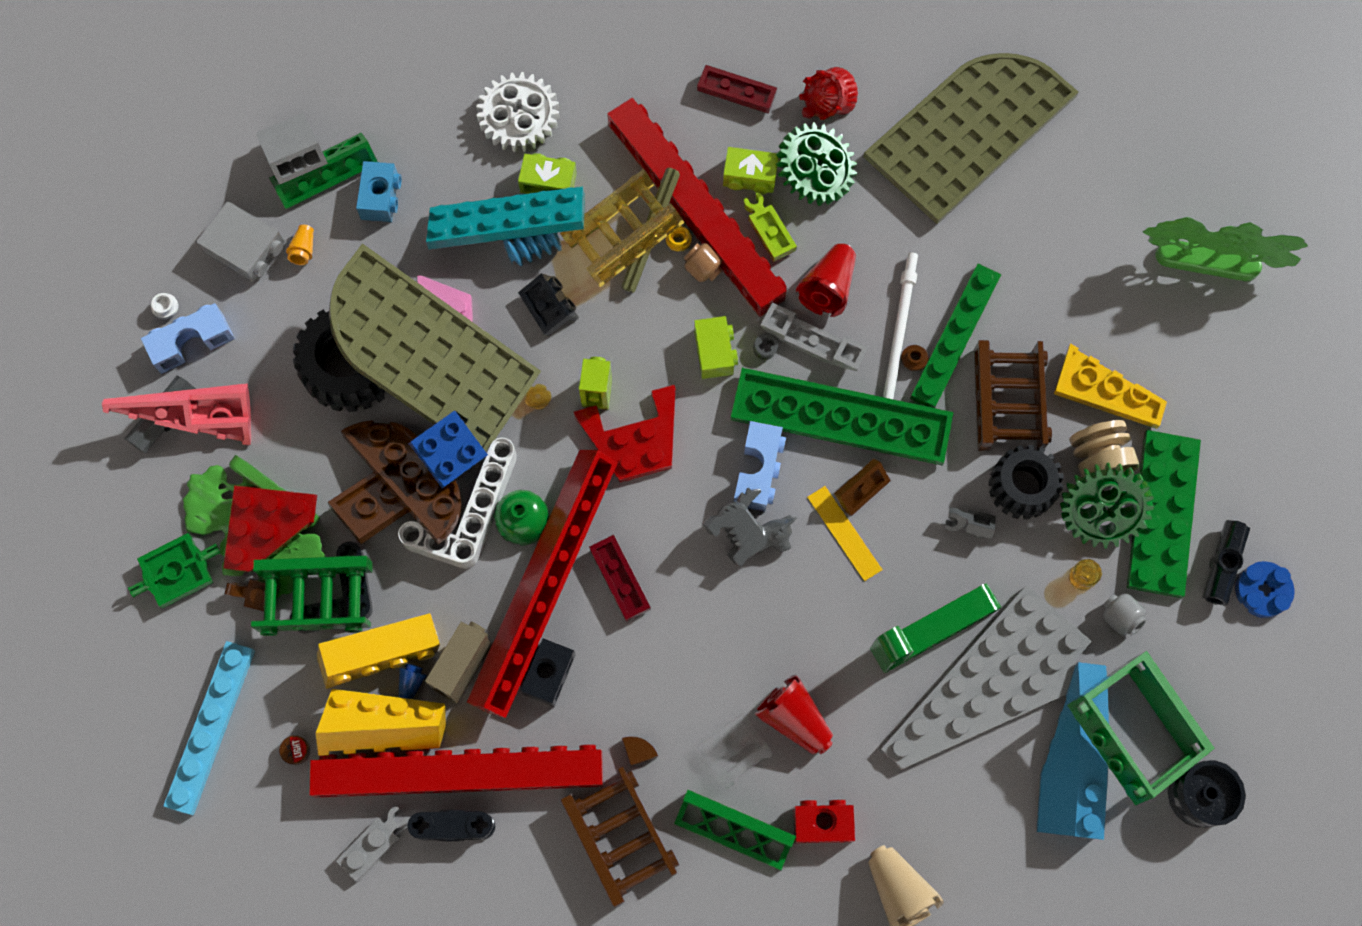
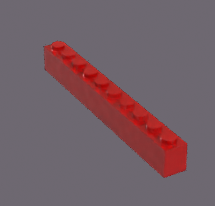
[607,97,787,317]
[466,450,618,718]
[309,745,603,798]

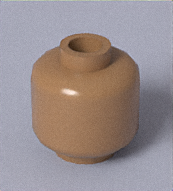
[683,243,722,282]

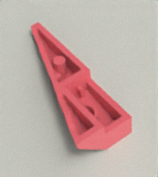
[102,383,251,445]

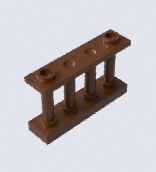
[974,340,1052,451]
[561,767,679,907]

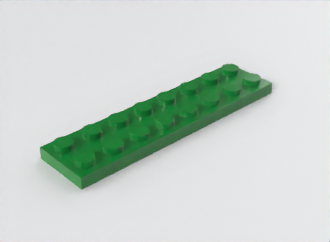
[730,367,954,466]

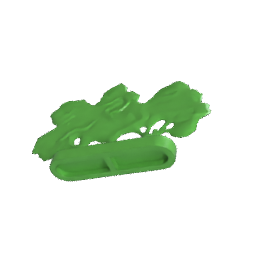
[1142,217,1308,281]
[183,455,325,597]

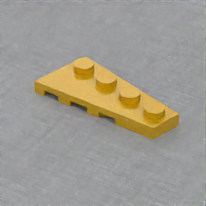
[1054,343,1167,429]

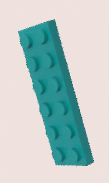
[426,186,585,250]

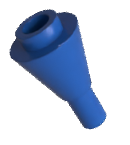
[398,663,427,699]

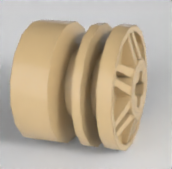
[1069,420,1140,478]

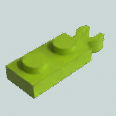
[744,192,797,262]

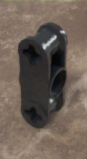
[407,810,496,842]

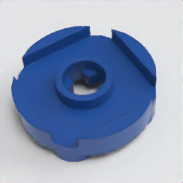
[1235,561,1295,618]

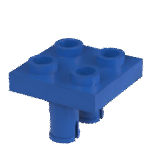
[409,410,488,488]

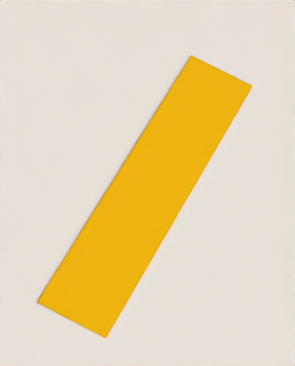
[807,486,883,581]

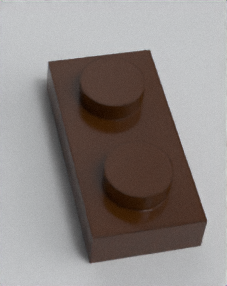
[834,458,891,516]

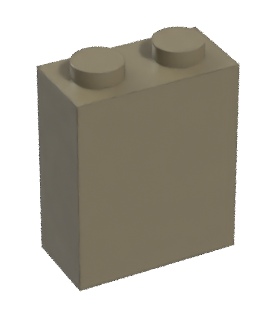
[425,621,492,704]

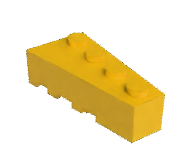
[317,613,440,689]
[316,689,446,756]

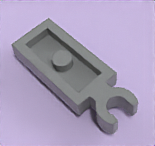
[336,806,410,882]

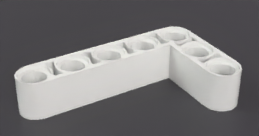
[398,437,517,569]

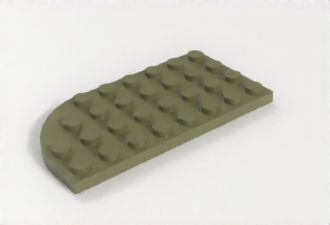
[863,53,1079,224]
[329,243,541,452]

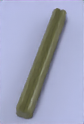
[621,168,680,293]

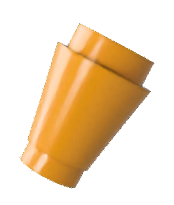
[286,224,314,265]

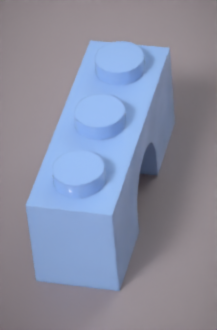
[141,303,235,374]
[734,421,786,512]

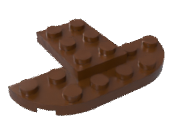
[328,420,461,545]

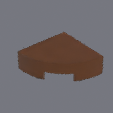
[622,737,658,766]

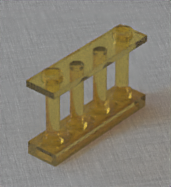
[560,169,684,287]

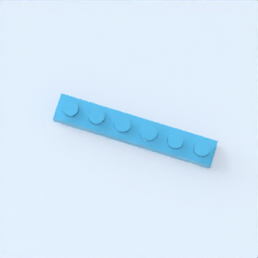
[163,641,255,816]

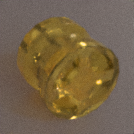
[1069,559,1102,591]

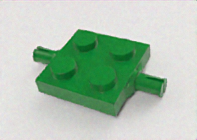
[128,533,221,609]

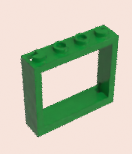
[1067,651,1215,806]

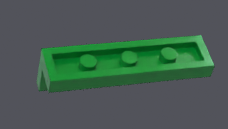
[269,133,378,209]
[674,789,796,870]

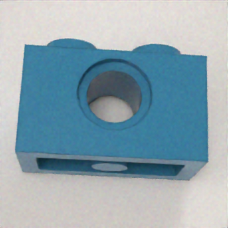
[356,161,402,222]

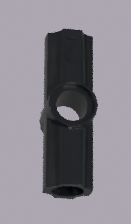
[1202,520,1250,606]

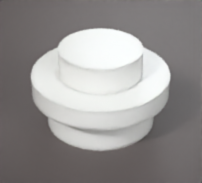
[151,293,178,319]

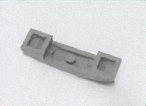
[760,303,869,371]

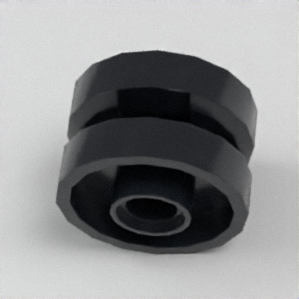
[1168,760,1246,828]

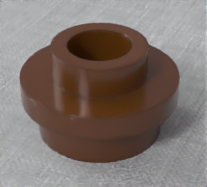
[901,345,928,371]

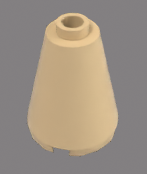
[868,845,944,926]

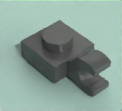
[945,508,996,539]

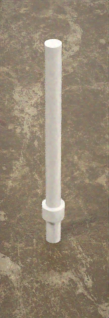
[883,252,918,399]

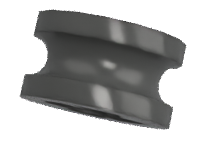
[753,333,778,360]

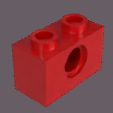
[793,800,855,844]

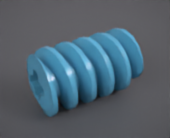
[502,233,562,267]

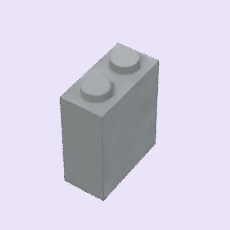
[256,113,328,185]
[196,201,285,283]

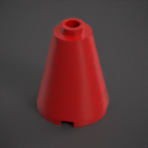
[796,244,856,317]
[755,675,833,755]

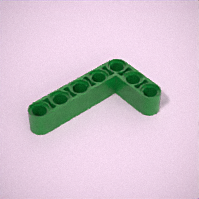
[869,583,1002,673]

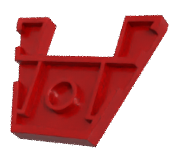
[573,385,676,483]

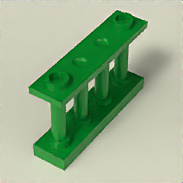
[251,556,373,636]

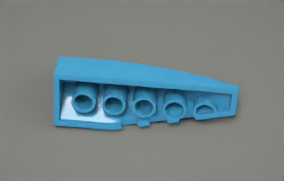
[1036,662,1109,840]

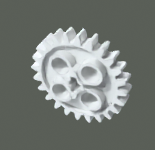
[476,72,560,152]

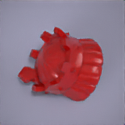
[799,67,858,120]

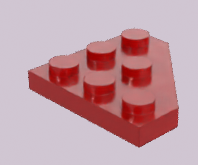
[223,485,317,572]

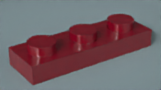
[697,65,777,114]
[589,535,651,622]

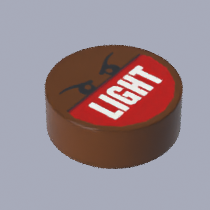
[279,735,310,765]

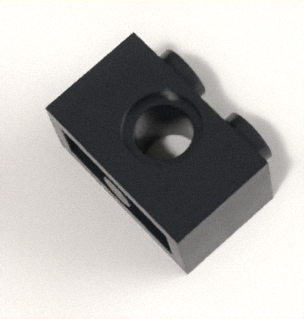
[520,638,576,707]

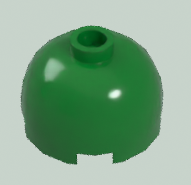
[494,489,550,546]

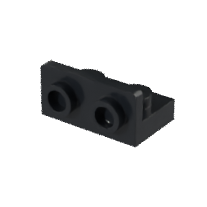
[518,273,579,336]

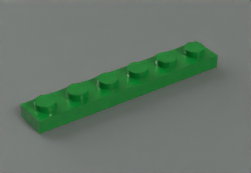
[910,263,1002,408]

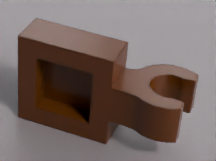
[224,579,280,612]

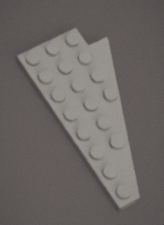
[879,585,1092,770]

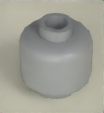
[1103,594,1147,636]

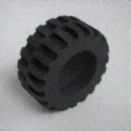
[293,309,385,412]

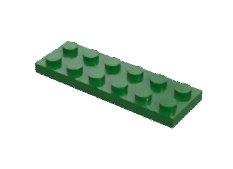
[1126,430,1201,599]

